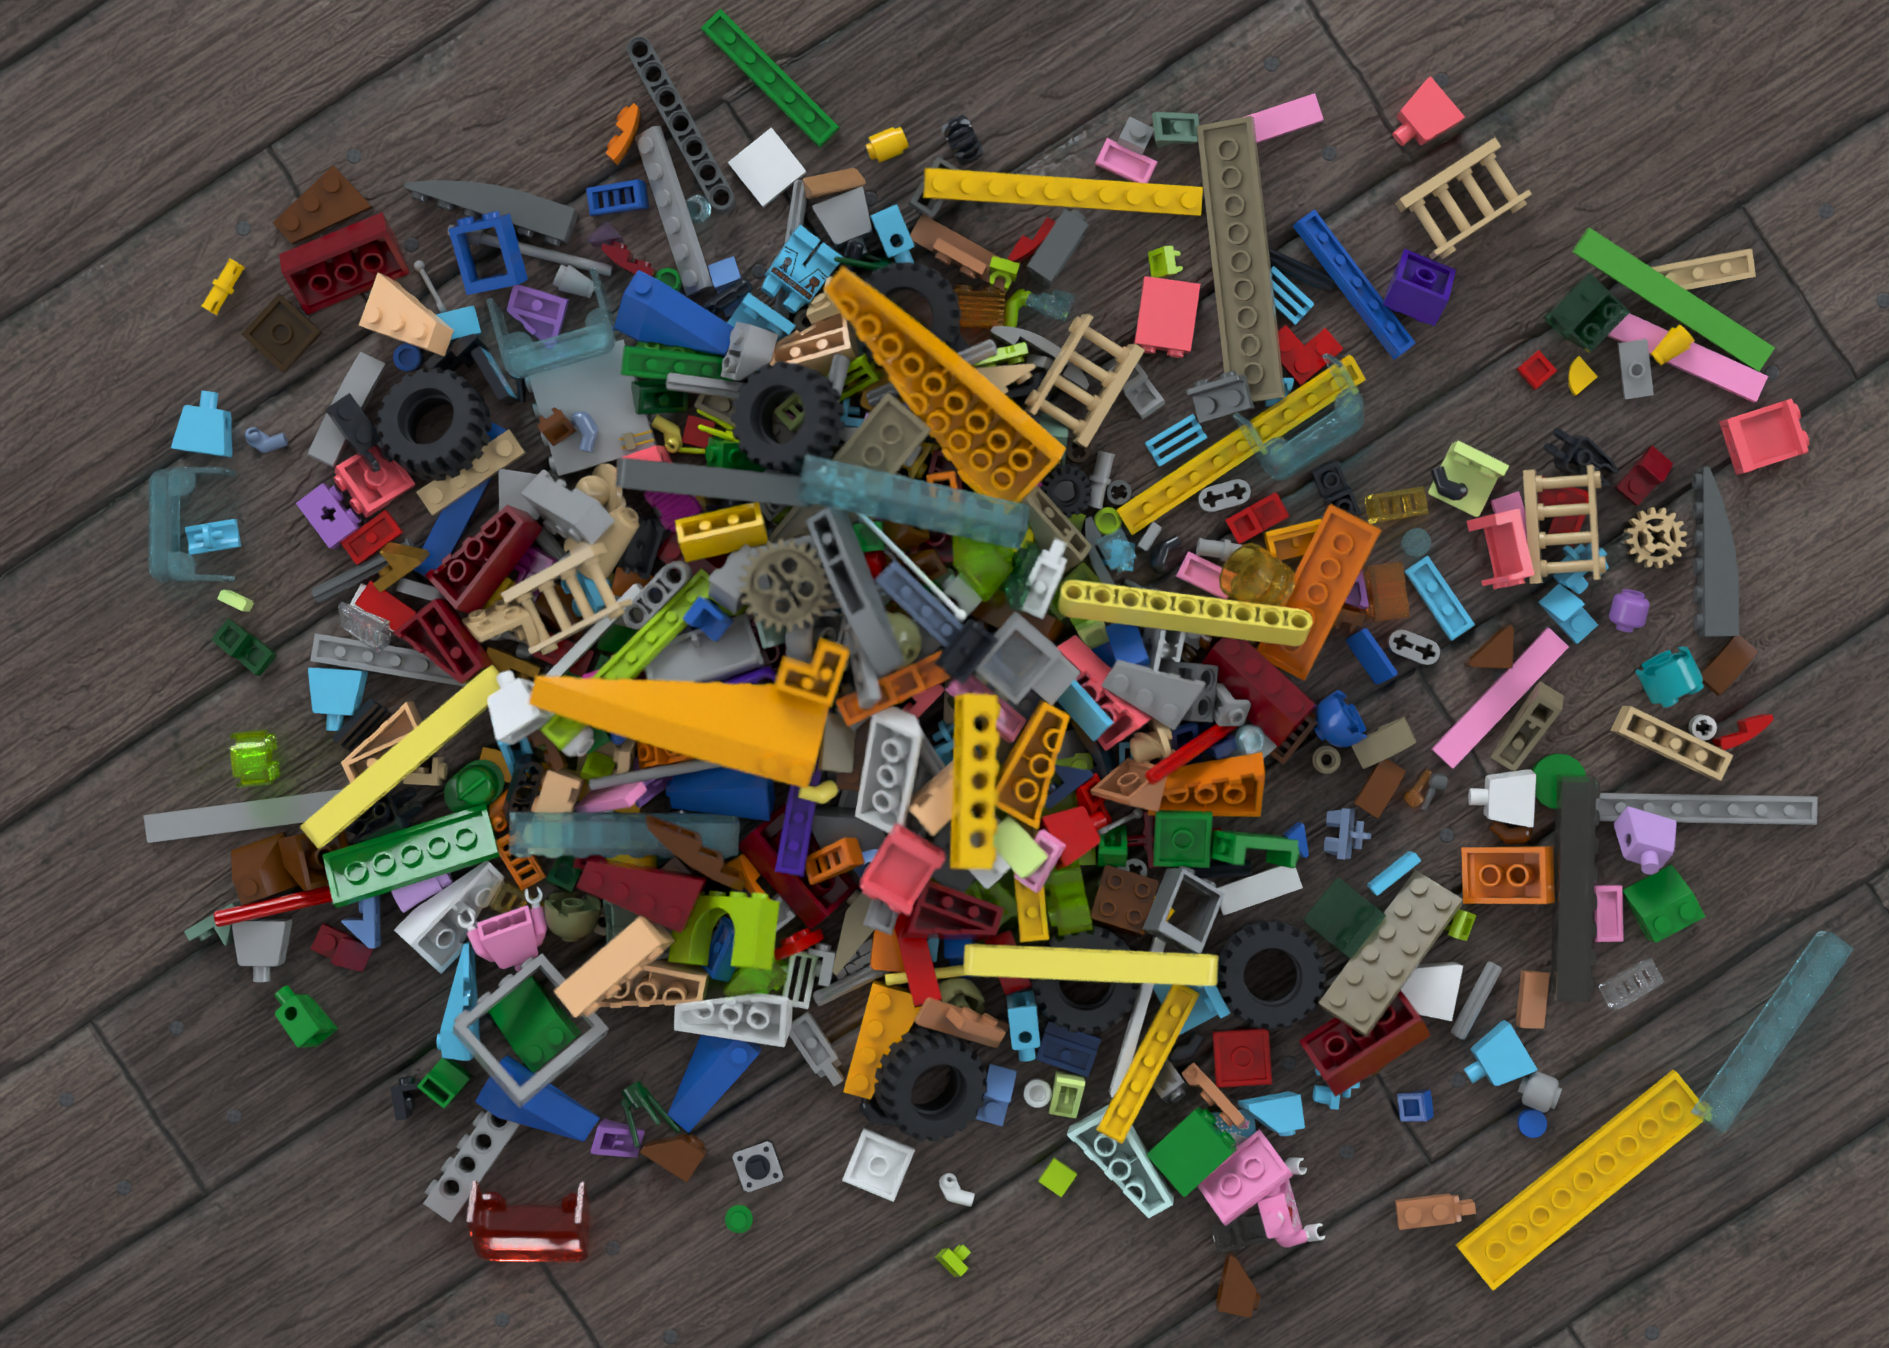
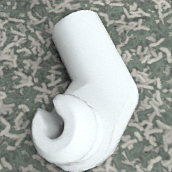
[939,1173,975,1207]

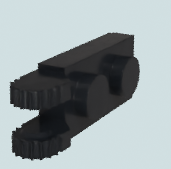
[325,393,393,472]

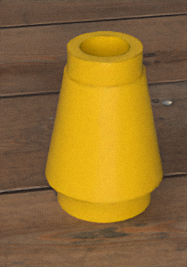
[1650,324,1695,366]

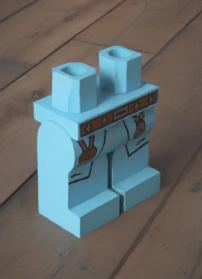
[761,225,842,314]

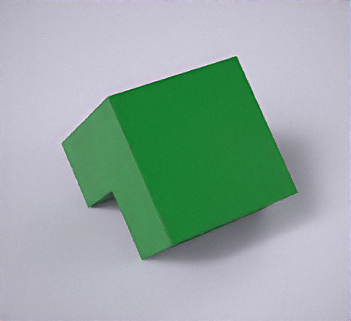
[417,1058,472,1108]

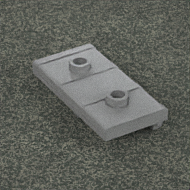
[644,613,765,683]

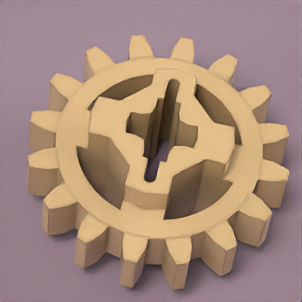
[1623,507,1687,568]

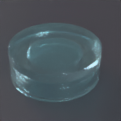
[1401,528,1431,557]
[1235,725,1264,754]

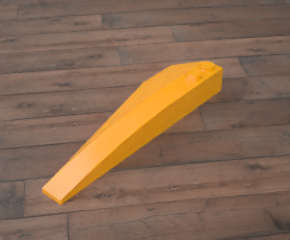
[824,267,1066,517]
[528,676,829,788]

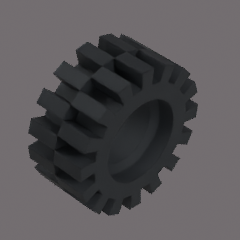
[1040,464,1092,518]

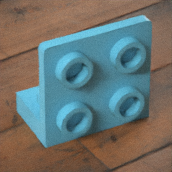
[727,293,796,372]
[1153,984,1230,1035]

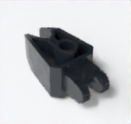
[1543,428,1618,487]
[347,786,423,844]

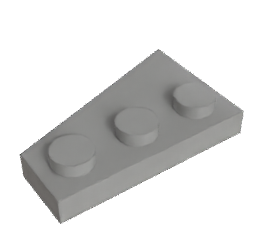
[1102,660,1205,730]

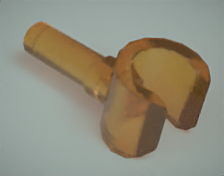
[1404,769,1432,808]

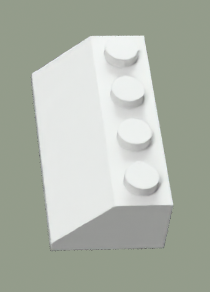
[855,706,922,833]

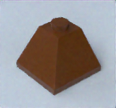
[278,830,348,891]
[231,831,299,905]

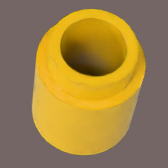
[865,127,909,163]

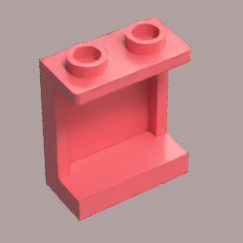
[1134,276,1200,358]
[1719,399,1809,475]
[1467,509,1534,589]
[860,823,945,915]

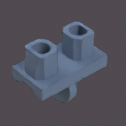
[1324,808,1371,860]

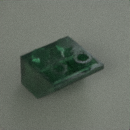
[1543,273,1630,353]

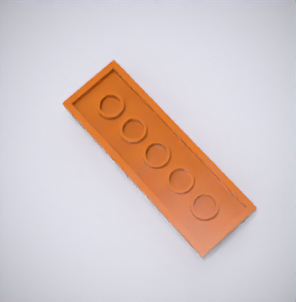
[1257,504,1382,680]

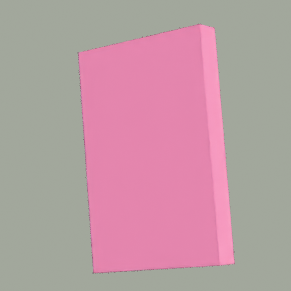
[1197,1129,1293,1226]

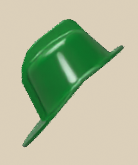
[444,759,504,813]

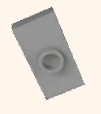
[1617,338,1654,399]

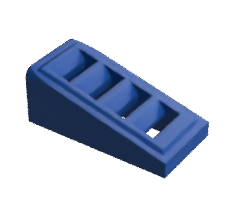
[586,179,649,216]

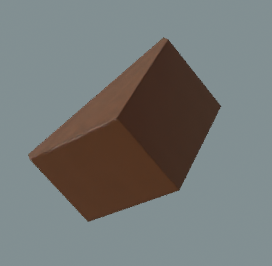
[1464,625,1514,668]

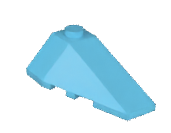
[437,941,480,1061]

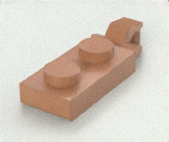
[1181,1062,1246,1130]
[1395,1193,1476,1230]

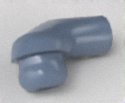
[571,411,598,453]
[245,427,288,453]

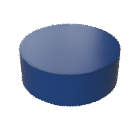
[393,343,423,372]
[1517,1108,1547,1138]

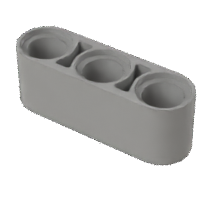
[623,560,692,629]

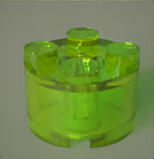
[230,729,280,788]

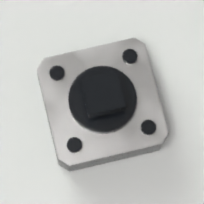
[732,1139,784,1192]

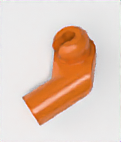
[488,789,508,832]

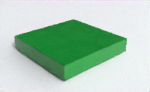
[1153,810,1213,868]

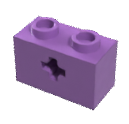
[296,483,361,549]

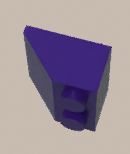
[1383,249,1456,326]

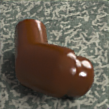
[1488,820,1532,844]

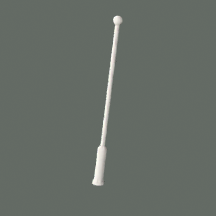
[814,467,967,621]

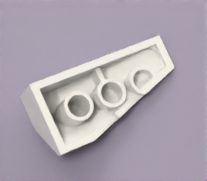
[394,861,504,974]
[674,993,793,1047]

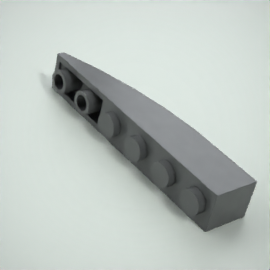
[404,181,579,247]
[1692,467,1739,637]
[806,506,905,676]

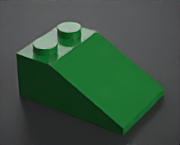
[488,975,581,1073]

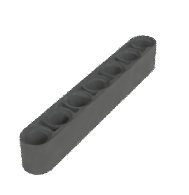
[627,36,736,214]
[615,458,815,507]

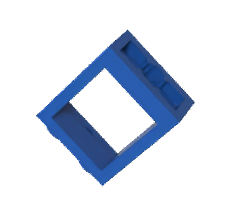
[448,211,528,295]

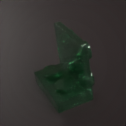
[1303,878,1386,959]

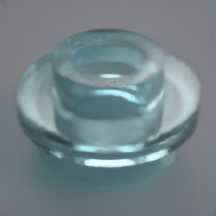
[686,195,711,223]

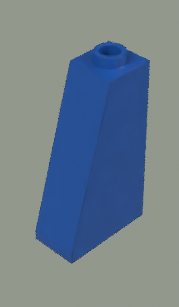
[666,767,776,821]

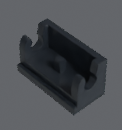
[617,513,665,580]
[934,619,999,684]

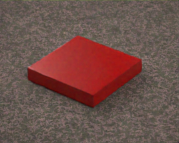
[1212,1028,1272,1088]

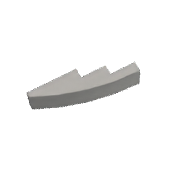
[308,352,386,468]

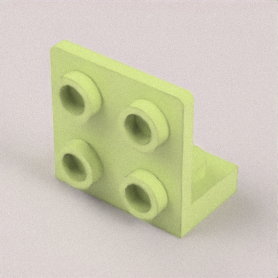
[1428,441,1509,517]

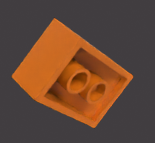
[1461,846,1555,904]

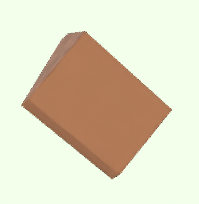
[1090,758,1167,811]

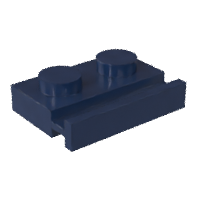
[1035,1020,1101,1077]

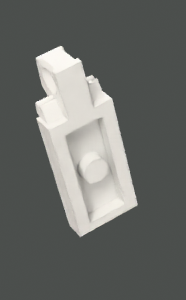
[1016,539,1068,619]

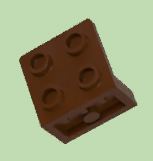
[1086,865,1159,938]

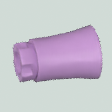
[391,873,453,913]

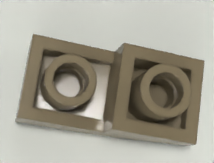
[1352,717,1416,769]

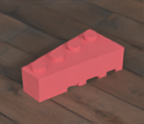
[1057,635,1153,751]

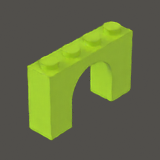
[668,891,779,970]

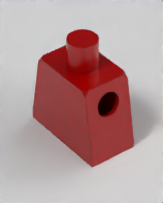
[1038,806,1107,870]

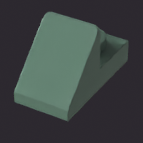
[1152,112,1199,148]
[184,900,241,946]

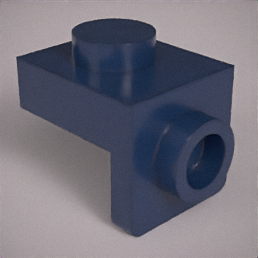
[1197,719,1241,759]

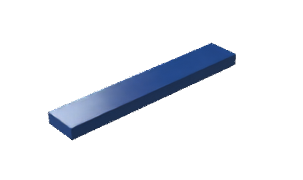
[1293,209,1416,360]
[413,423,515,577]

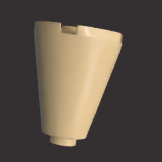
[564,506,639,580]

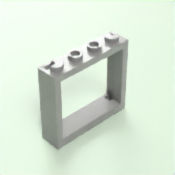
[453,954,609,1109]

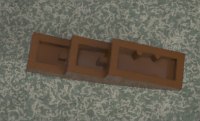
[645,814,746,891]

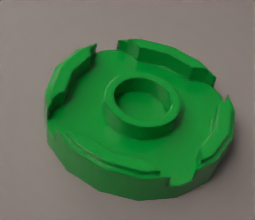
[1532,753,1587,809]

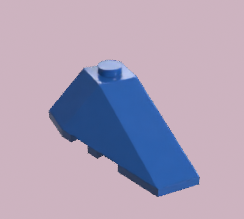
[614,270,735,356]
[668,1034,762,1133]
[475,1055,600,1142]

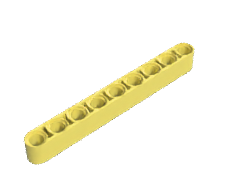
[1057,580,1313,646]
[300,665,500,849]
[963,944,1218,986]

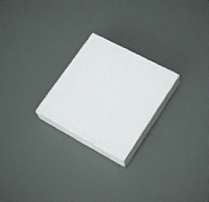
[728,128,807,208]
[842,1128,915,1202]

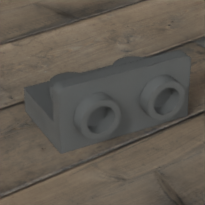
[1186,371,1254,424]

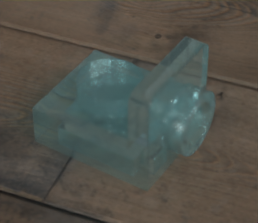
[1025,289,1075,322]
[1096,528,1137,573]

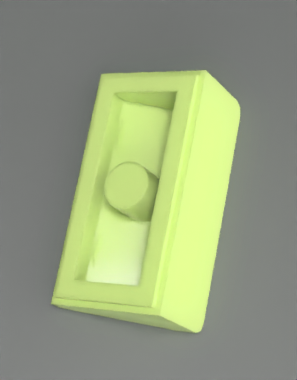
[993,815,1048,879]

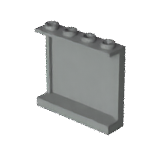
[525,340,657,478]

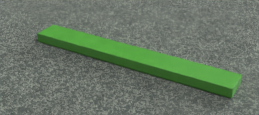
[1572,228,1775,372]

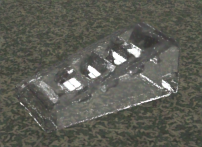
[339,602,391,653]
[1598,958,1665,1010]

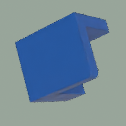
[682,596,734,642]

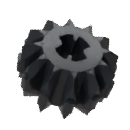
[942,115,984,166]

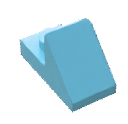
[1538,583,1598,644]

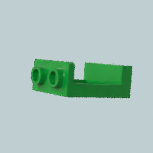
[1210,830,1300,868]
[1146,1107,1237,1198]

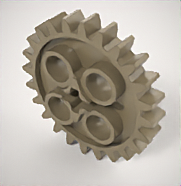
[738,539,832,632]

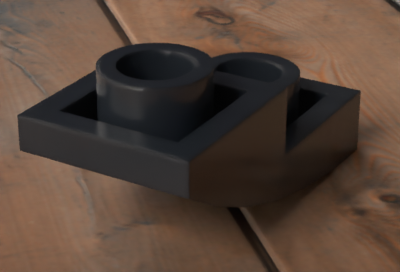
[1310,460,1361,516]

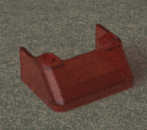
[466,1180,590,1262]

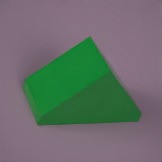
[1098,825,1127,867]

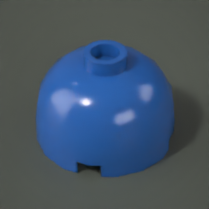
[1314,690,1367,748]

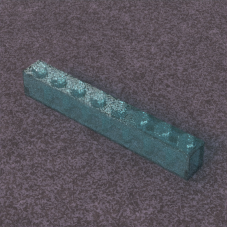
[796,455,1029,549]
[509,812,740,858]
[1691,931,1854,1133]

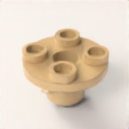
[576,463,626,513]
[1130,718,1175,763]

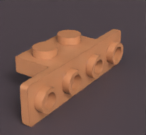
[910,215,1019,292]
[915,998,1010,1048]

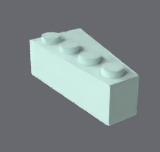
[1067,1105,1174,1218]

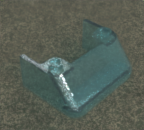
[486,268,615,378]
[1233,353,1365,481]
[148,467,235,582]

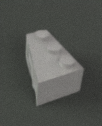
[520,469,615,545]

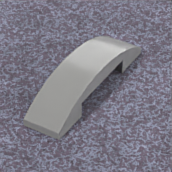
[990,326,1089,392]

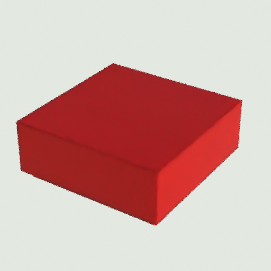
[1516,350,1557,390]
[682,415,716,448]

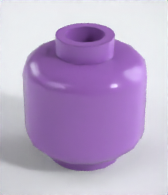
[1609,589,1649,632]

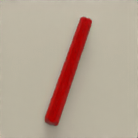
[1145,717,1247,785]
[214,886,333,927]

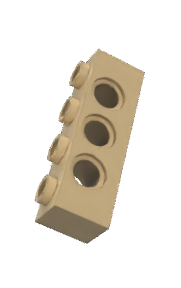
[1610,706,1733,781]

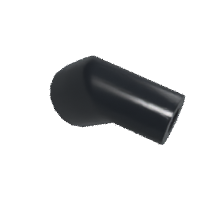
[1430,466,1468,501]
[1149,535,1182,574]

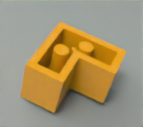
[774,637,849,706]

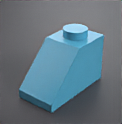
[1238,1091,1305,1136]

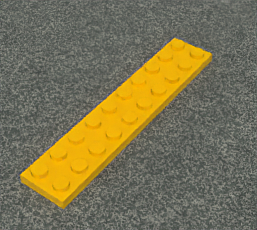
[1456,1070,1711,1290]

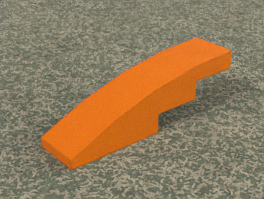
[836,651,950,727]

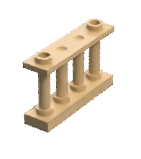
[1395,137,1532,260]
[1024,314,1145,447]
[1523,465,1606,584]
[501,542,633,655]

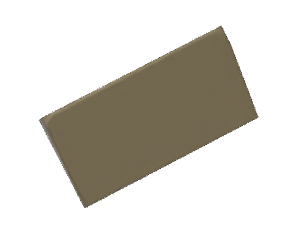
[818,713,856,773]

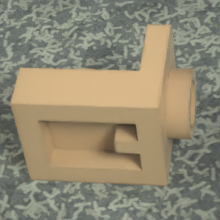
[806,276,841,324]
[403,757,448,786]

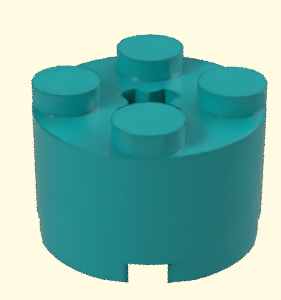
[1635,646,1704,708]

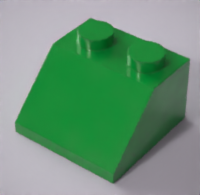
[1622,864,1706,943]

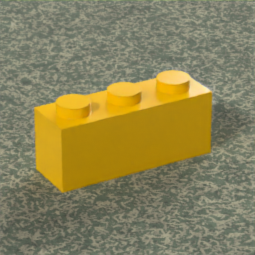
[675,502,768,562]

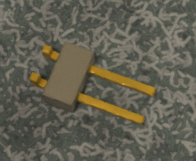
[619,430,655,451]

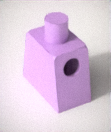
[1614,806,1676,874]

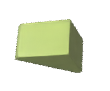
[1049,1071,1085,1118]

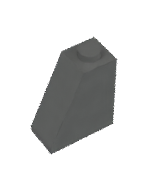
[812,805,889,866]

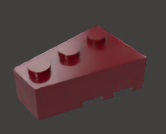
[393,599,496,684]
[901,880,1004,940]

